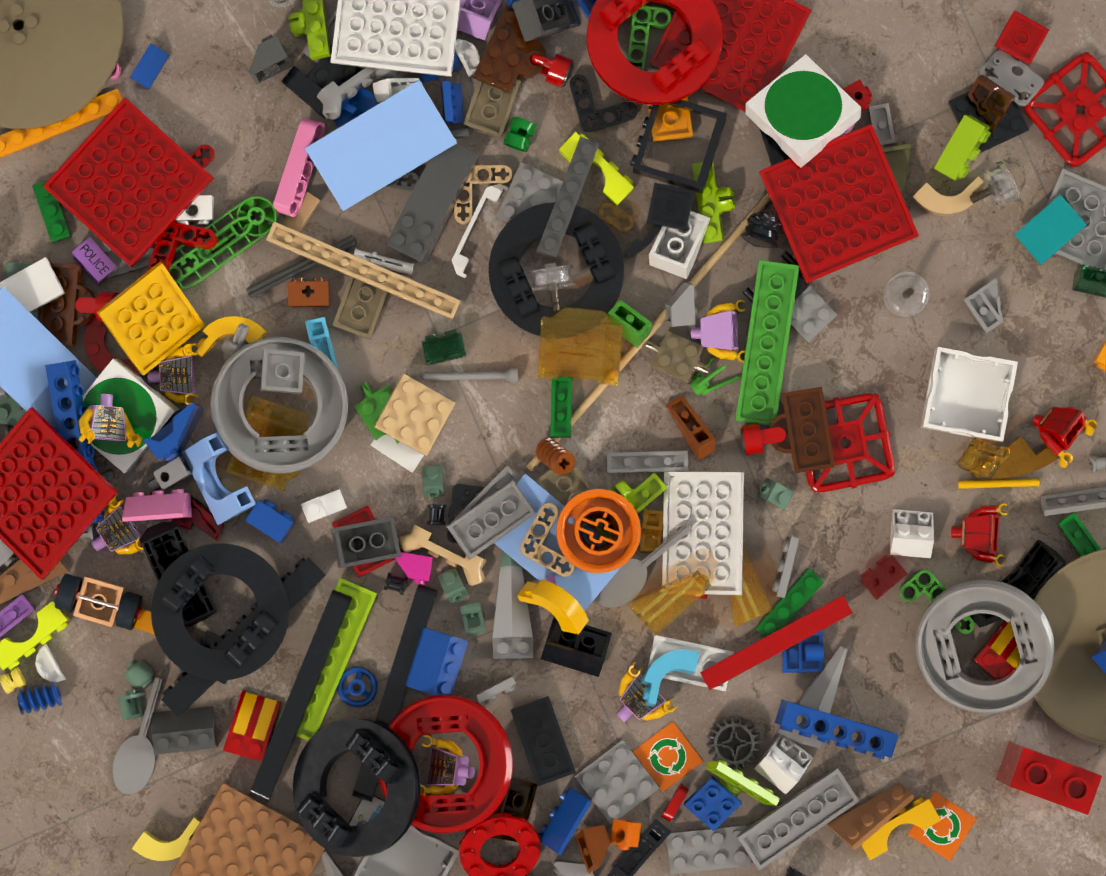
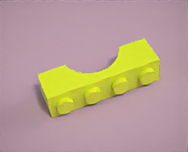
[559,132,634,207]
[0,600,71,671]

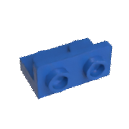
[441,81,464,125]

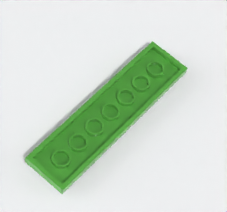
[735,260,799,425]

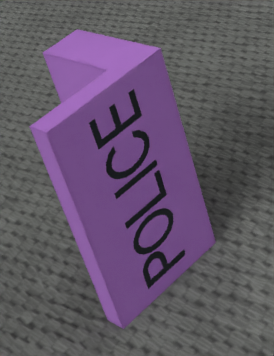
[71,237,117,286]

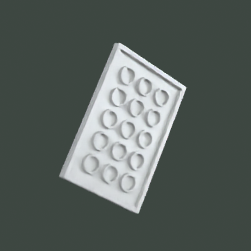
[331,0,461,77]
[662,472,744,595]

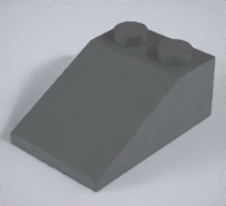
[512,0,580,42]
[331,517,401,568]

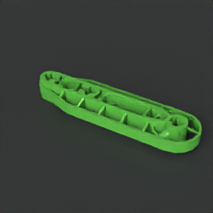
[168,196,277,291]

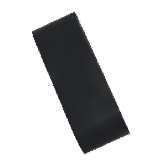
[281,66,326,119]

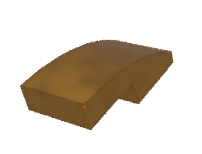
[640,509,663,553]

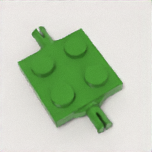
[354,382,399,444]

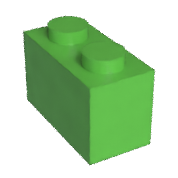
[606,300,652,348]

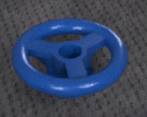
[337,667,378,707]

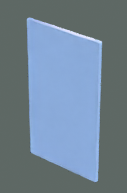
[305,80,457,211]
[0,287,97,428]
[494,474,622,611]

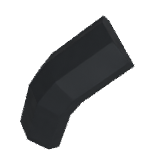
[139,522,217,627]
[970,540,1066,628]

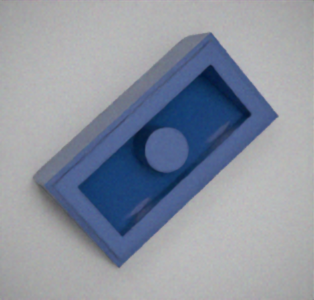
[130,43,170,90]

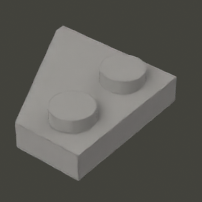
[963,278,1003,334]

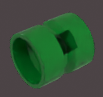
[503,116,537,152]

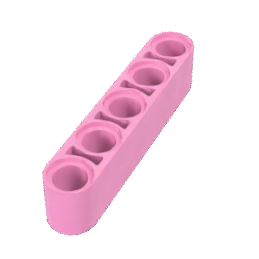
[273,118,325,217]

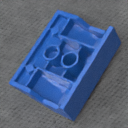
[143,402,204,462]

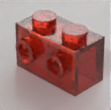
[860,555,908,600]

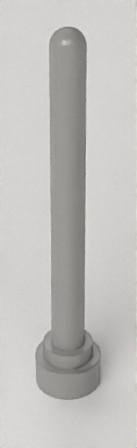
[421,367,518,383]

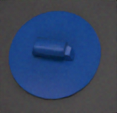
[334,88,377,128]

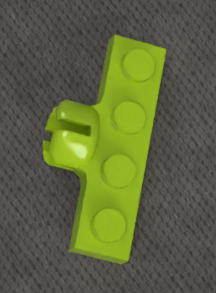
[288,0,331,61]
[692,162,735,244]
[595,472,668,539]
[705,759,780,806]

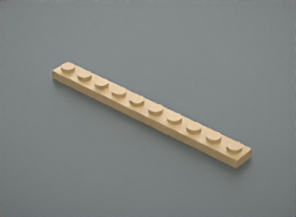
[266,222,461,320]

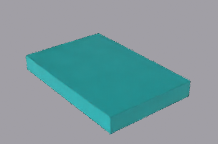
[1014,195,1087,265]

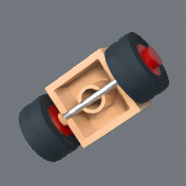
[55,574,143,630]

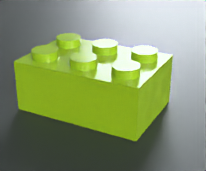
[934,115,991,180]

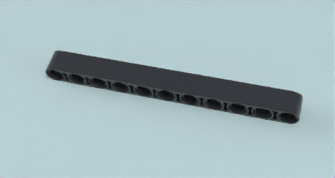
[352,584,438,802]
[249,589,352,803]

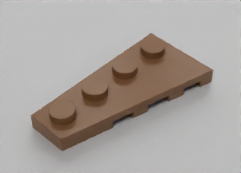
[0,559,69,605]
[827,783,915,850]

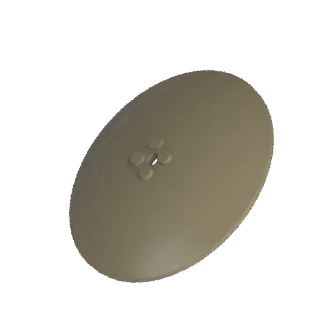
[0,0,124,130]
[1033,548,1106,745]

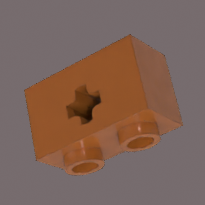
[288,278,330,308]

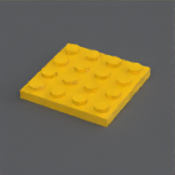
[97,262,205,376]

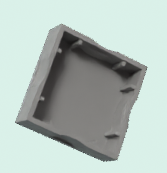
[351,825,459,876]

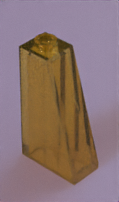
[729,545,772,627]
[628,570,712,636]

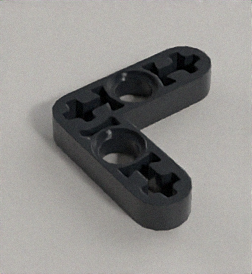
[570,74,637,132]

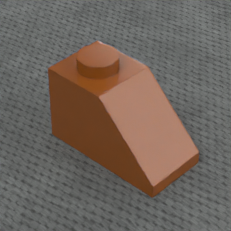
[575,825,611,874]

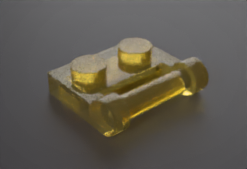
[957,437,1010,479]

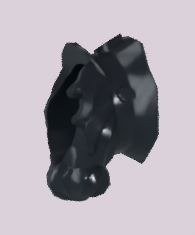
[740,210,782,248]

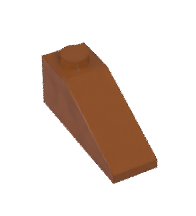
[666,395,716,460]

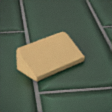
[282,191,321,232]

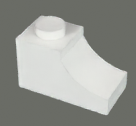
[373,78,419,103]
[301,489,347,523]

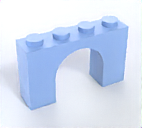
[182,432,256,525]

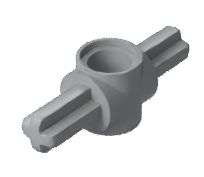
[222,323,249,365]

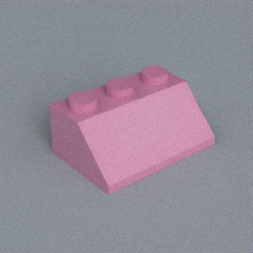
[122,489,192,522]

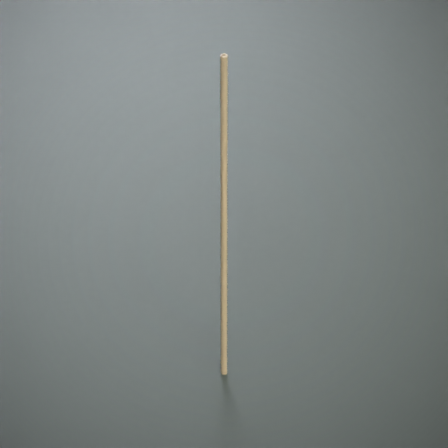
[526,193,771,472]

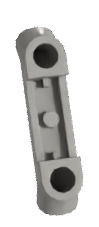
[317,67,397,119]

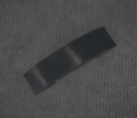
[624,225,662,260]
[607,819,671,876]

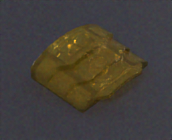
[537,307,623,385]
[225,395,309,491]

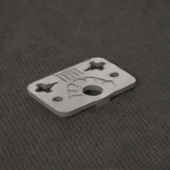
[979,50,1044,106]

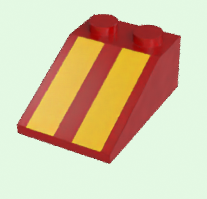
[971,620,1021,680]
[223,691,281,762]

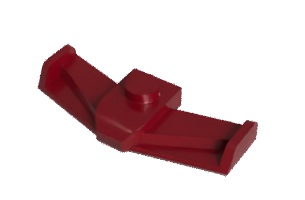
[150,492,224,541]

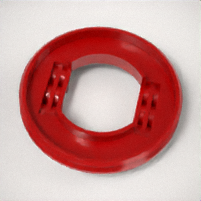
[586,0,723,105]
[379,695,513,833]

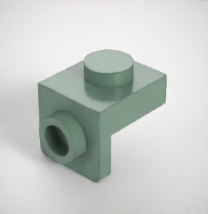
[422,465,444,498]
[757,478,794,510]
[437,568,468,604]
[460,602,486,636]
[118,689,146,721]

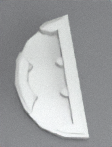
[455,39,480,77]
[35,644,66,682]

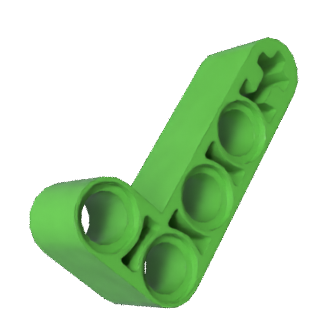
[627,6,671,70]
[898,570,975,634]

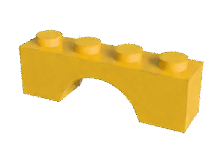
[861,797,941,860]

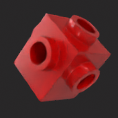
[843,79,872,112]

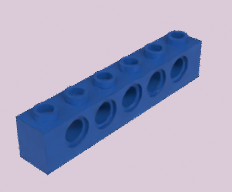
[775,699,899,760]

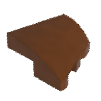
[968,75,1016,131]

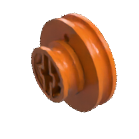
[556,489,641,573]

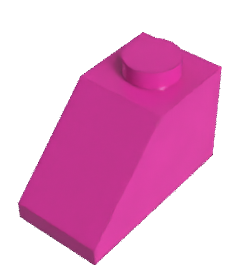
[395,552,434,585]

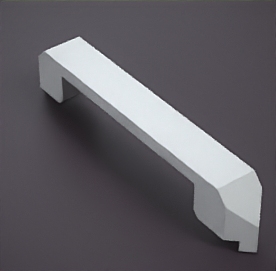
[452,184,509,278]

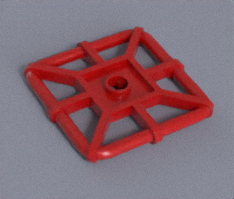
[1024,52,1106,168]
[806,393,895,493]

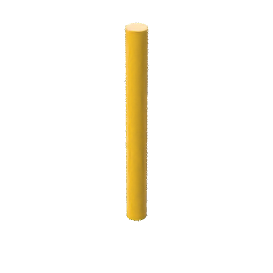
[958,478,1040,489]

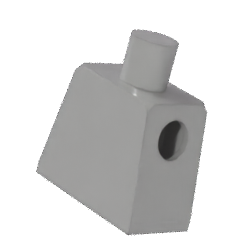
[148,456,193,491]

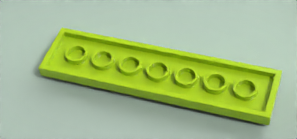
[276,577,378,741]

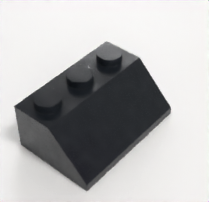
[541,616,612,677]

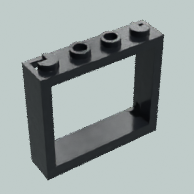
[630,100,727,194]

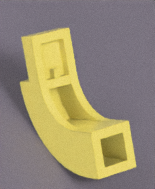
[132,816,201,861]

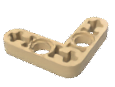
[454,165,512,225]
[520,503,574,577]

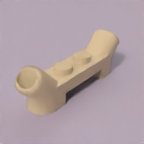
[399,524,487,586]

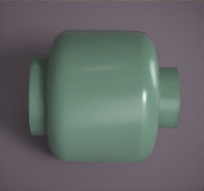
[124,659,155,690]

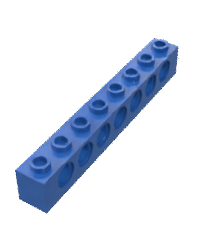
[45,360,105,524]

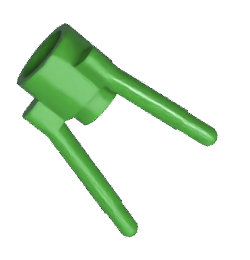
[689,357,740,396]

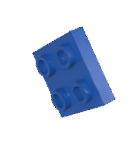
[782,631,824,673]
[684,775,742,831]

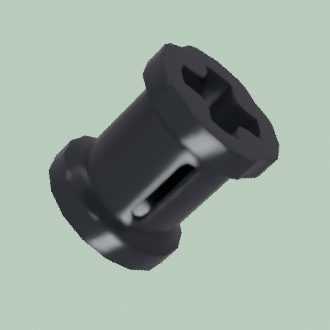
[427,504,446,525]
[384,573,408,595]

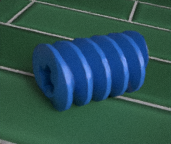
[17,682,62,715]

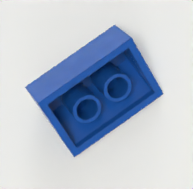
[405,627,468,696]
[538,787,592,855]

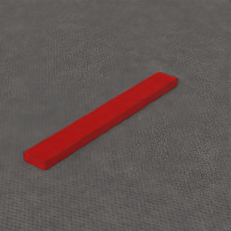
[700,596,853,690]

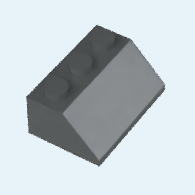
[249,35,293,84]
[152,706,218,755]

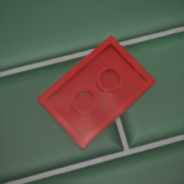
[332,506,395,578]

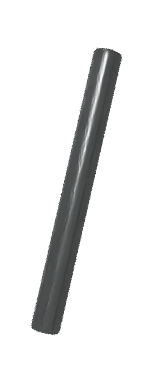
[246,235,357,298]

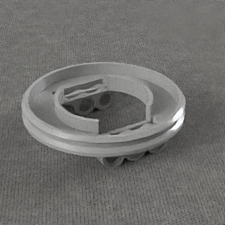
[211,337,348,473]
[915,579,1055,714]

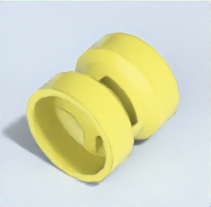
[0,667,27,694]

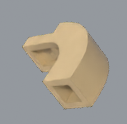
[911,176,984,216]

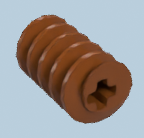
[536,438,576,475]

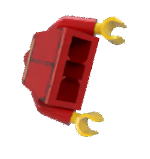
[1033,407,1097,468]
[951,503,1008,566]

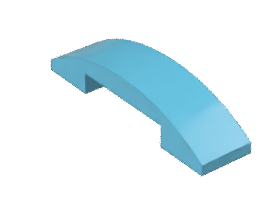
[305,317,338,369]

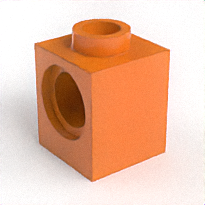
[610,819,642,850]

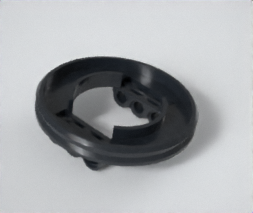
[488,202,624,338]
[151,543,289,681]
[293,719,420,857]

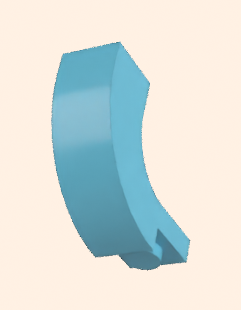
[641,650,700,707]

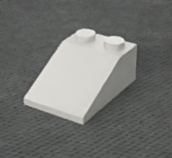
[649,211,710,279]

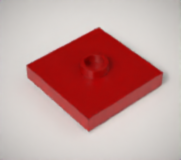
[994,10,1049,65]

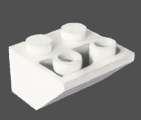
[890,509,934,558]
[754,734,813,794]

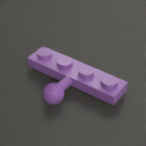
[0,594,36,638]

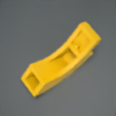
[196,316,267,358]
[517,579,589,635]

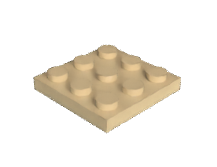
[373,374,455,456]

